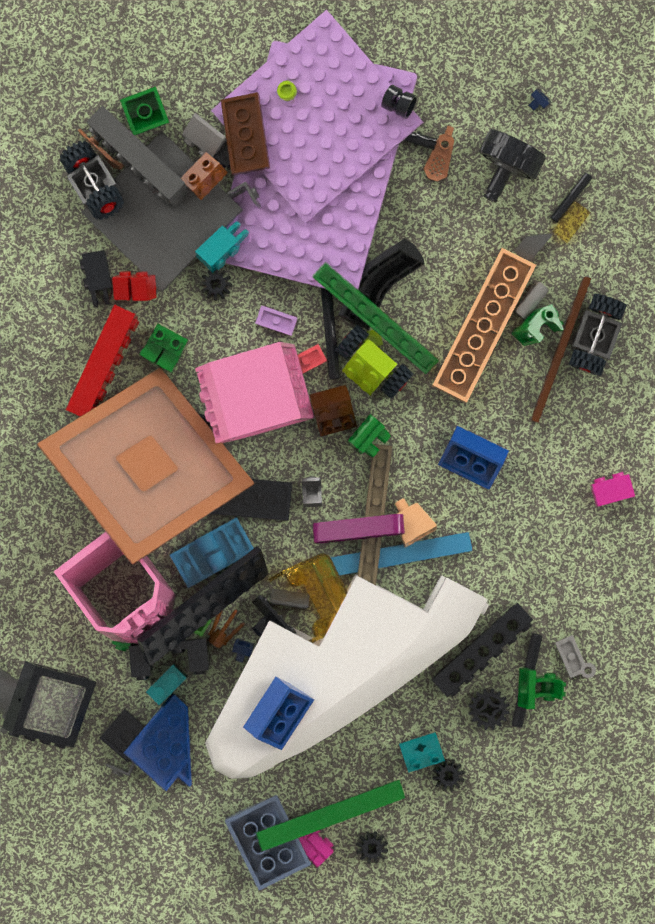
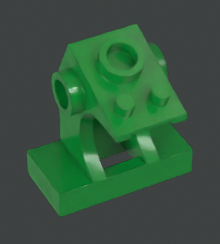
[511,304,564,346]
[518,667,566,709]

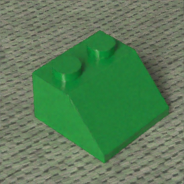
[120,86,169,136]

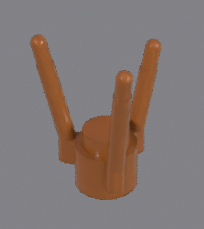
[208,610,245,649]

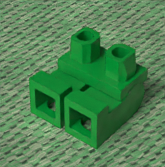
[139,323,188,374]
[347,414,391,458]

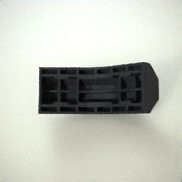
[339,238,425,330]

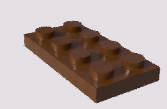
[221,92,270,176]

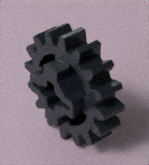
[468,688,510,730]

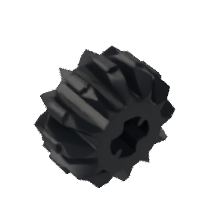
[200,269,233,301]
[432,759,465,792]
[356,831,388,864]

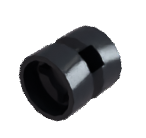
[381,84,417,119]

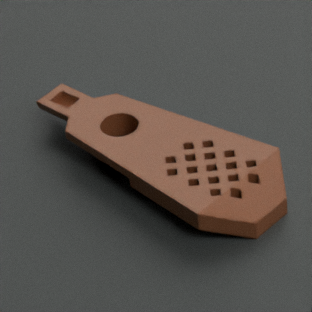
[423,126,454,182]
[78,129,124,169]

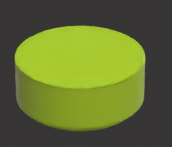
[277,81,297,101]

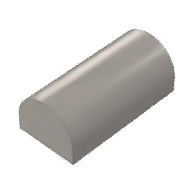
[513,282,549,321]

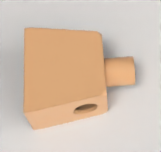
[395,498,437,548]

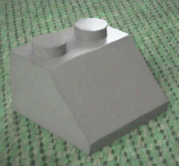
[182,113,227,157]

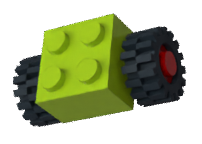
[335,324,414,399]

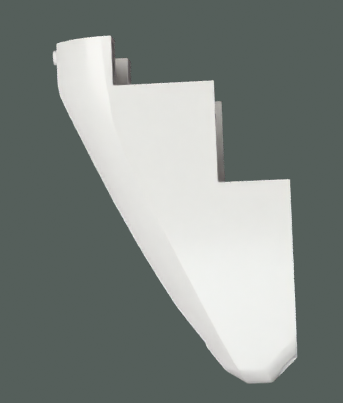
[205,574,489,779]

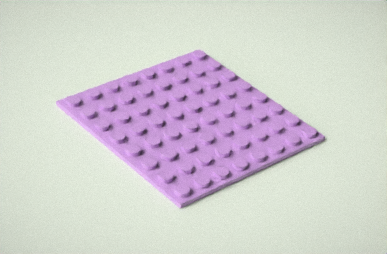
[211,9,424,224]

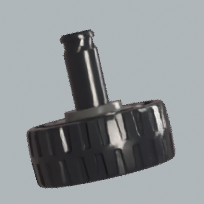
[479,129,546,203]

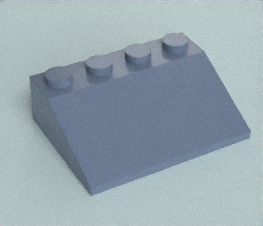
[225,795,311,891]

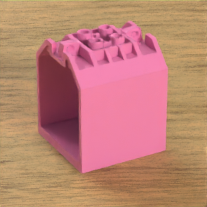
[195,342,315,443]
[54,532,175,644]

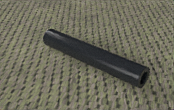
[550,172,592,223]

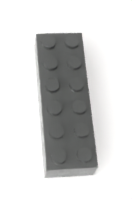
[87,105,190,208]

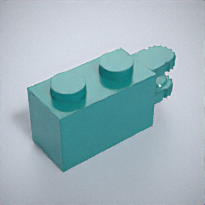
[195,221,249,273]

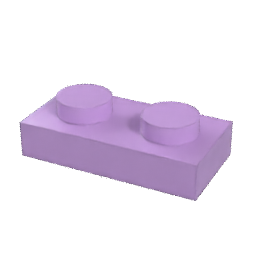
[255,305,298,336]

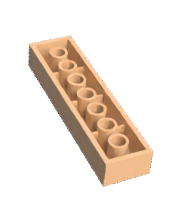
[432,248,536,404]

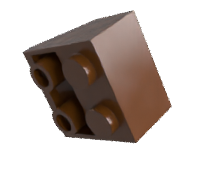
[309,385,357,437]

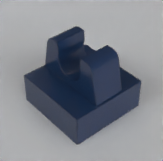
[528,89,552,111]
[232,638,254,663]

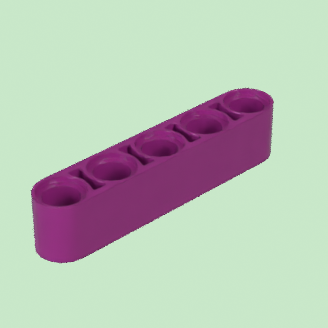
[313,514,405,544]

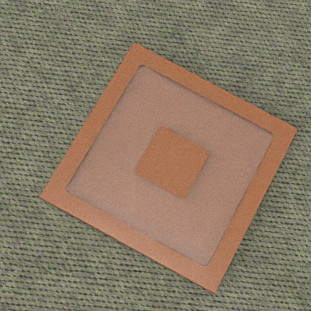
[37,368,254,565]

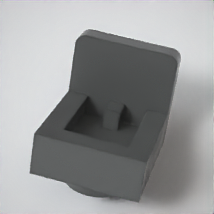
[302,476,322,507]

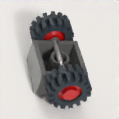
[60,141,124,220]
[569,293,627,376]

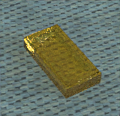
[552,201,591,243]

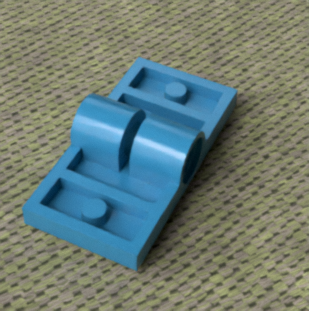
[170,517,254,588]

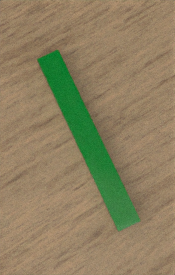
[312,262,439,374]
[255,780,405,851]

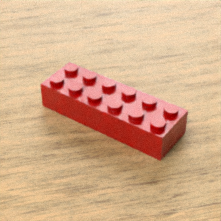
[65,304,140,417]

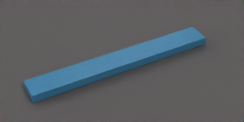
[318,532,472,579]

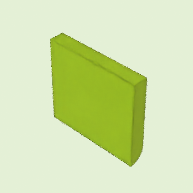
[363,330,383,346]

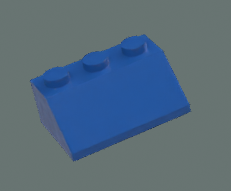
[438,426,509,490]
[243,677,314,750]

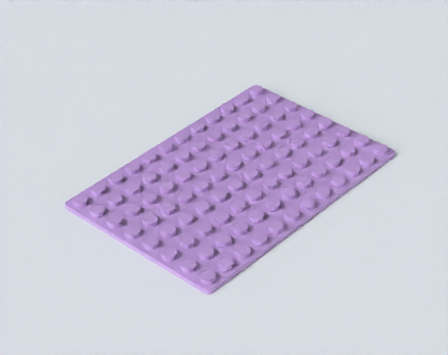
[225,41,417,289]

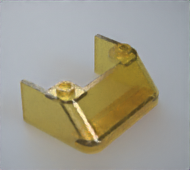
[268,553,348,643]

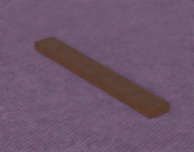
[530,276,591,423]

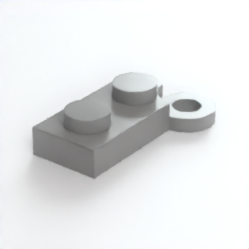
[554,635,596,678]

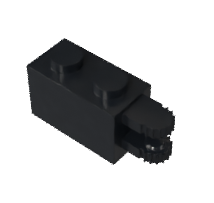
[79,250,113,307]

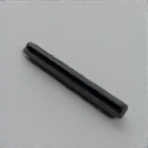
[320,288,340,380]
[512,633,542,728]

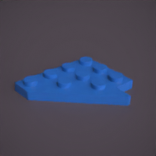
[124,694,192,791]

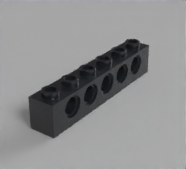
[431,602,533,697]

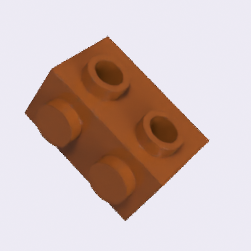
[180,152,227,200]

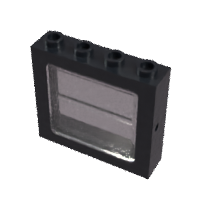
[2,661,96,749]

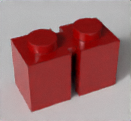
[112,271,157,301]

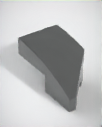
[514,233,553,262]

